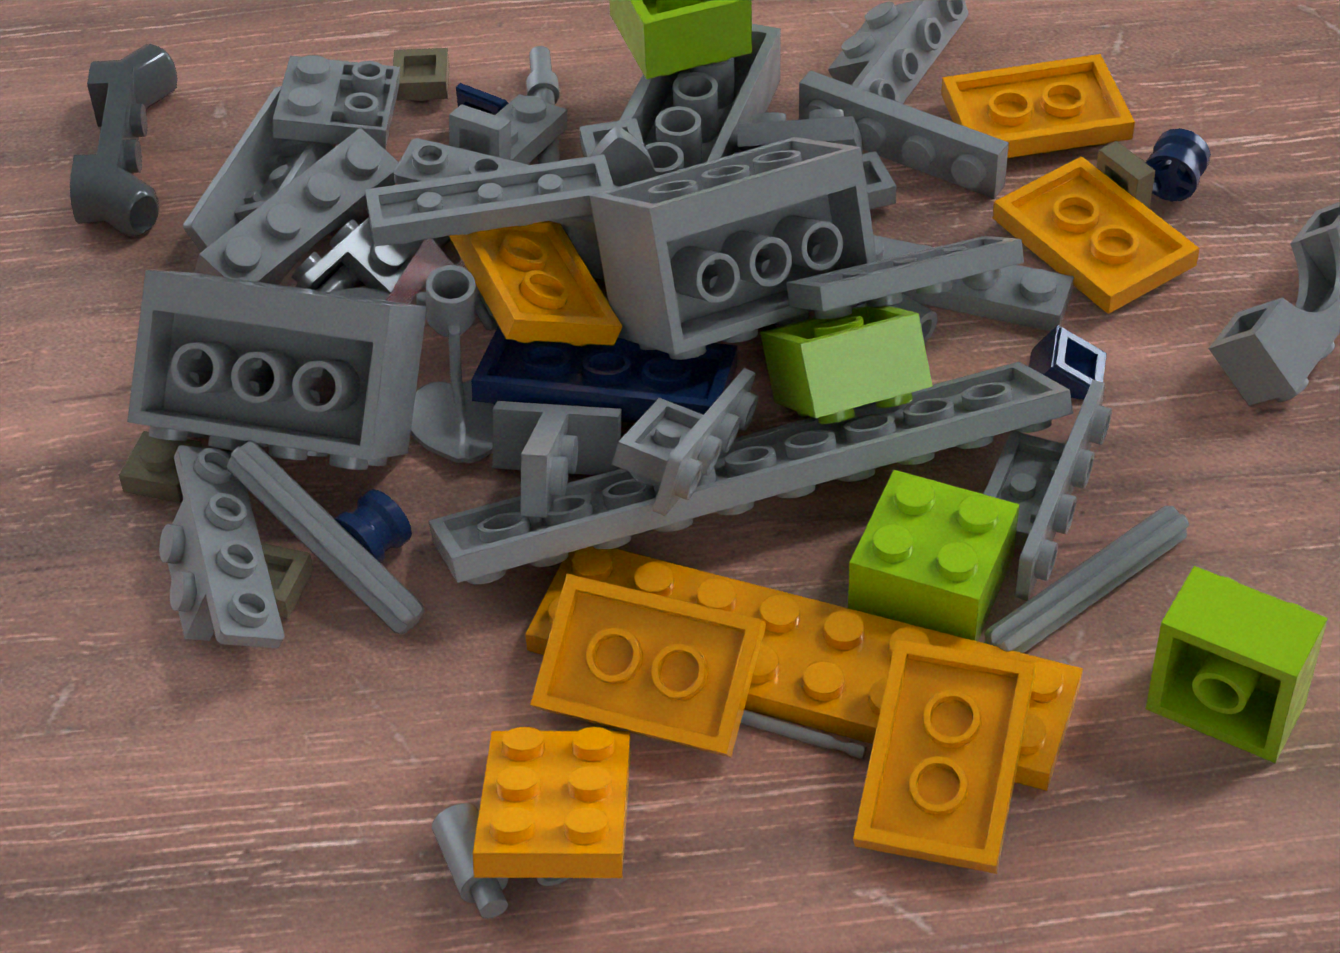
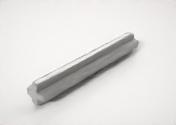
[226,442,425,634]
[984,506,1189,653]

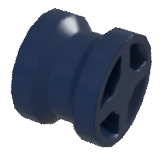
[1146,128,1211,202]
[334,489,412,564]

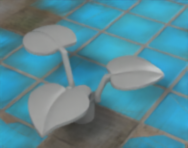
[331,265,498,463]

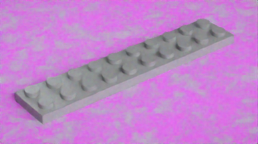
[428,362,1073,584]

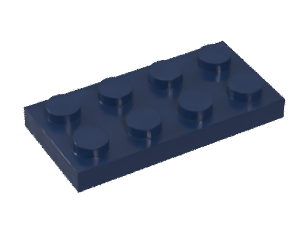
[471,325,738,423]

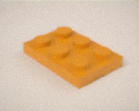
[941,54,1135,158]
[992,156,1200,314]
[449,221,623,346]
[530,574,766,758]
[853,638,1035,874]
[473,727,631,878]

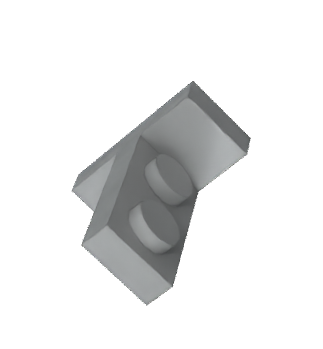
[449,94,568,164]
[493,401,622,518]

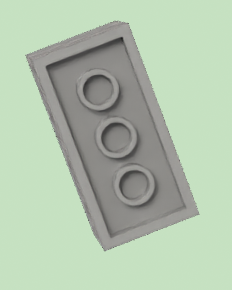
[589,137,877,360]
[127,270,427,470]

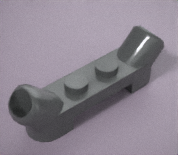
[70,44,178,237]

